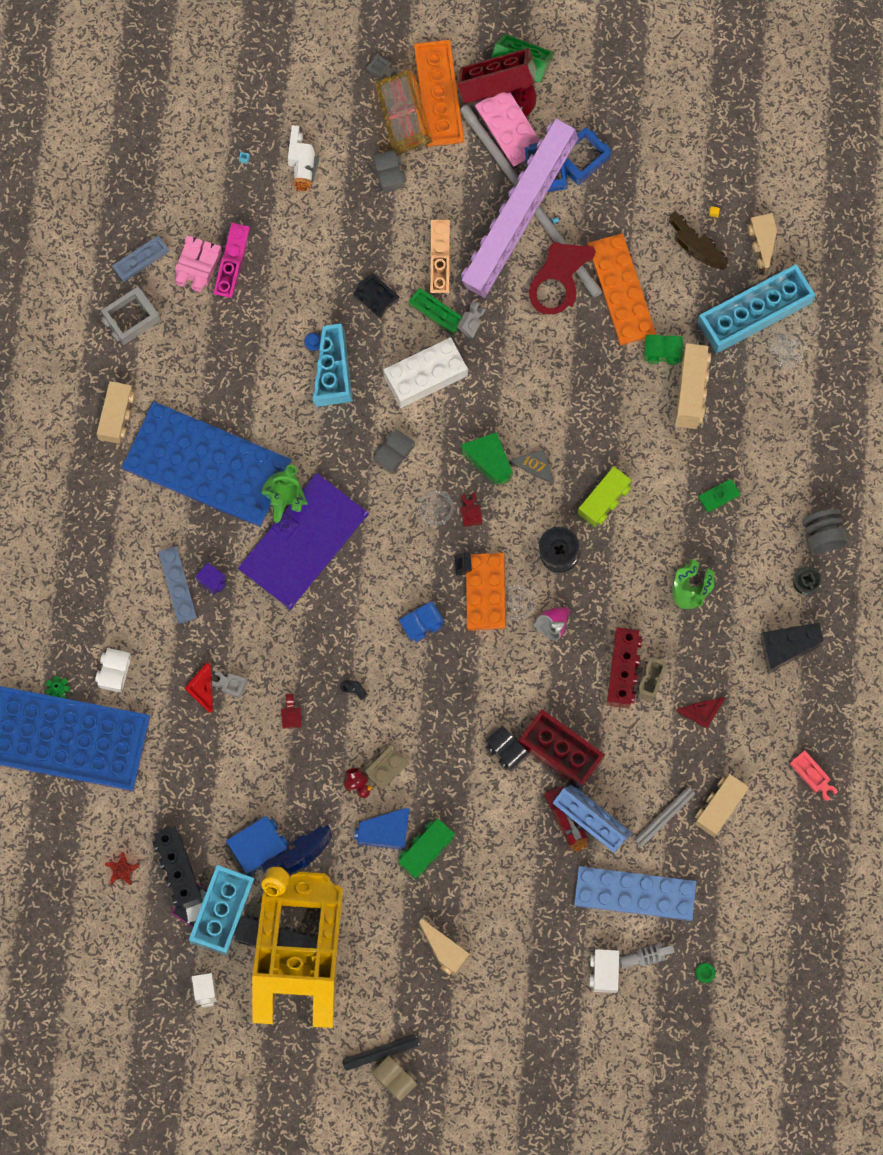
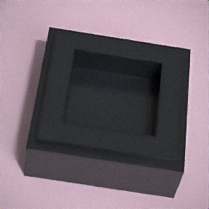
[454,552,472,576]

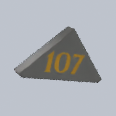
[510,450,554,484]

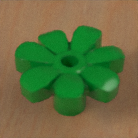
[45,676,70,698]

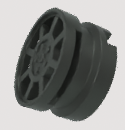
[793,566,822,596]

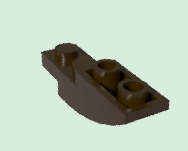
[669,211,728,270]

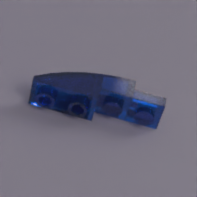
[261,825,332,877]

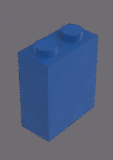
[226,816,289,876]

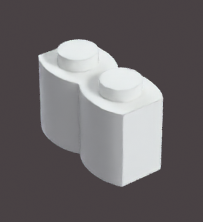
[95,648,131,693]

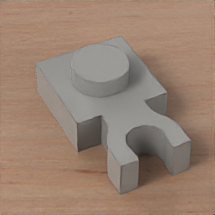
[457,302,485,338]
[212,671,248,699]

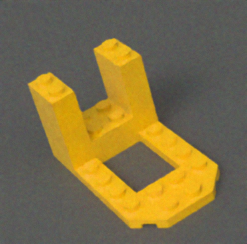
[252,871,343,1028]

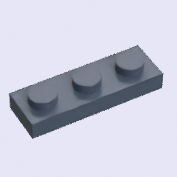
[112,235,169,282]

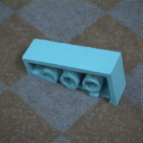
[312,324,353,407]

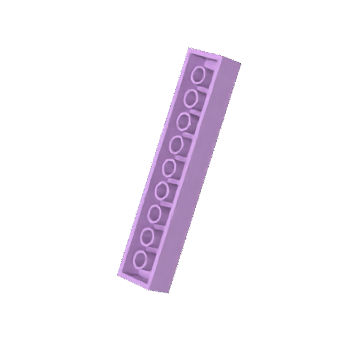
[461,119,578,298]

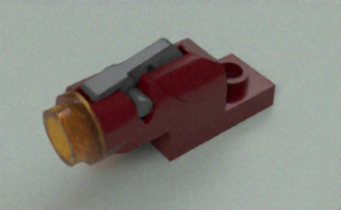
[544,786,589,852]

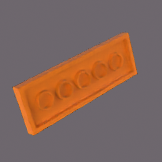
[414,40,464,147]
[587,233,656,346]

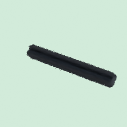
[342,1035,420,1071]

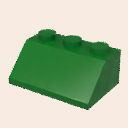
[491,34,555,83]

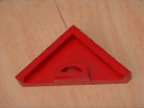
[184,662,213,713]

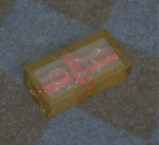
[375,70,433,155]

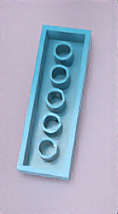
[698,265,815,354]

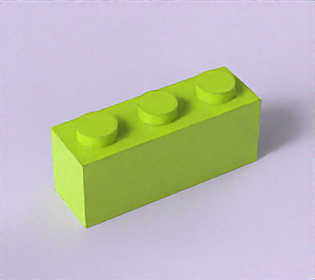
[578,467,632,527]

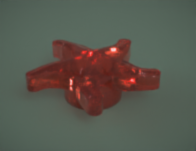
[105,852,140,885]

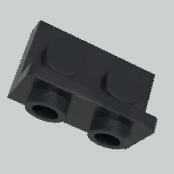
[354,273,400,318]

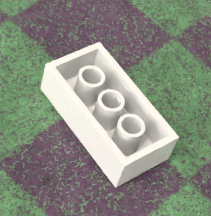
[383,337,468,408]

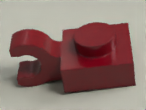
[281,694,302,729]

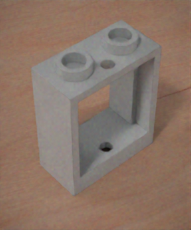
[101,286,161,345]

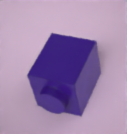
[195,562,226,595]

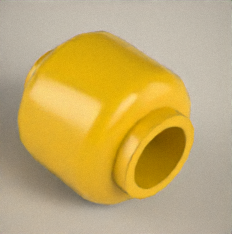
[261,867,290,897]

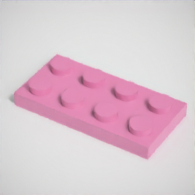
[475,92,540,168]

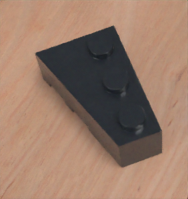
[760,623,823,674]

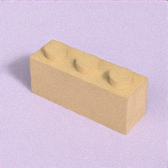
[97,381,135,444]
[695,774,749,838]

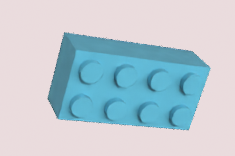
[189,865,254,956]

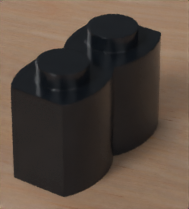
[485,725,529,772]

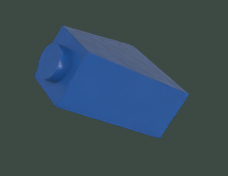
[354,808,409,850]

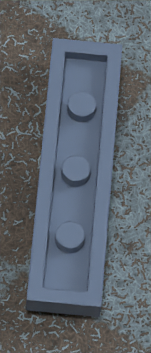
[158,546,197,624]

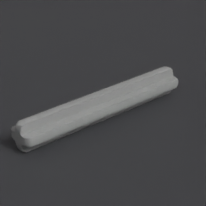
[635,787,695,847]

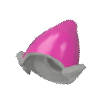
[533,607,570,641]

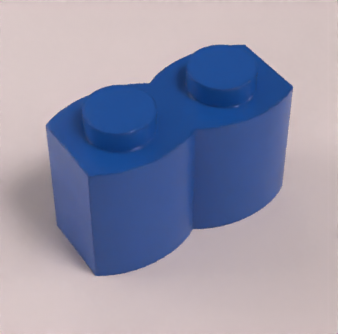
[399,601,444,643]

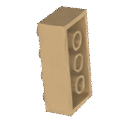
[675,343,711,429]

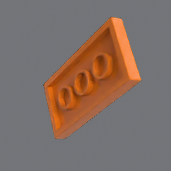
[466,553,506,630]

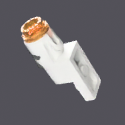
[288,125,319,191]

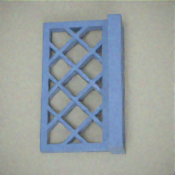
[553,784,633,853]

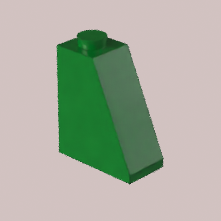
[461,432,513,485]

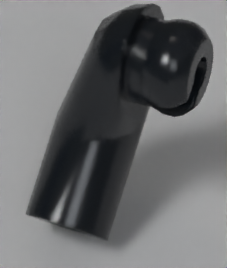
[340,680,368,701]

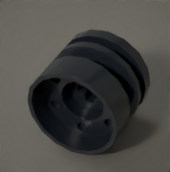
[539,527,580,573]

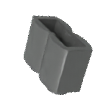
[373,150,407,193]
[373,429,415,474]

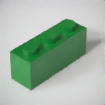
[398,818,455,880]

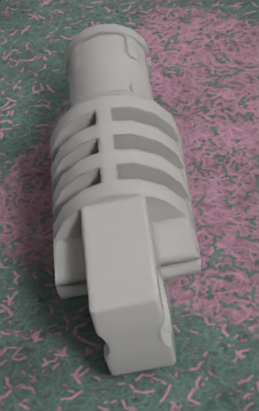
[619,943,675,969]

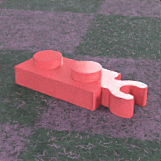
[790,751,838,801]

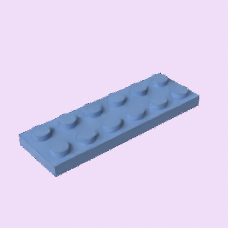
[574,866,696,921]

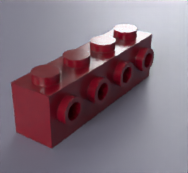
[606,627,642,709]

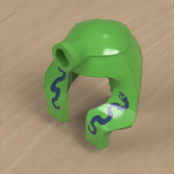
[262,464,308,523]
[671,559,715,610]

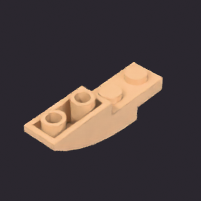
[430,220,450,293]

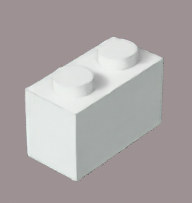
[589,950,619,993]
[192,973,218,1008]

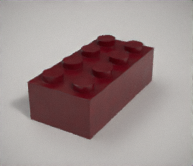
[457,48,536,103]
[519,709,605,790]

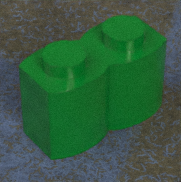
[644,334,683,365]

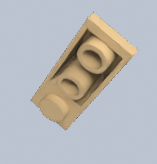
[747,213,777,275]

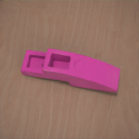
[213,223,250,298]

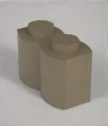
[638,657,666,702]
[372,1056,417,1102]

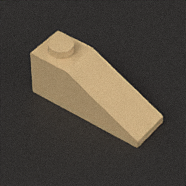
[419,918,469,975]

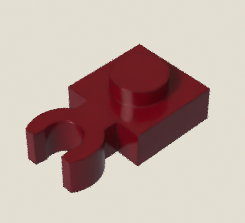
[461,493,482,527]

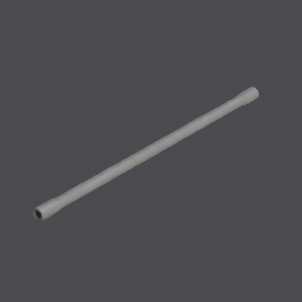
[460,105,603,298]

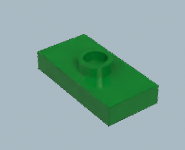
[698,479,741,514]

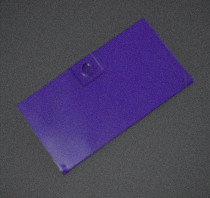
[238,473,369,610]

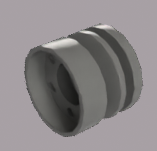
[802,509,850,554]

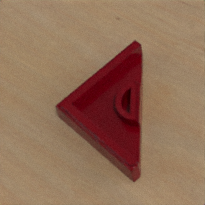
[676,697,725,729]

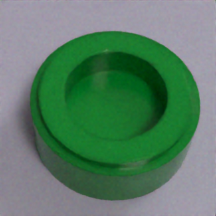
[695,963,716,983]

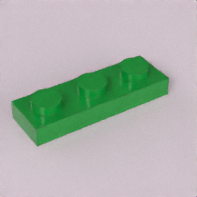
[408,287,462,335]

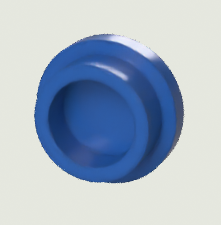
[304,333,321,351]

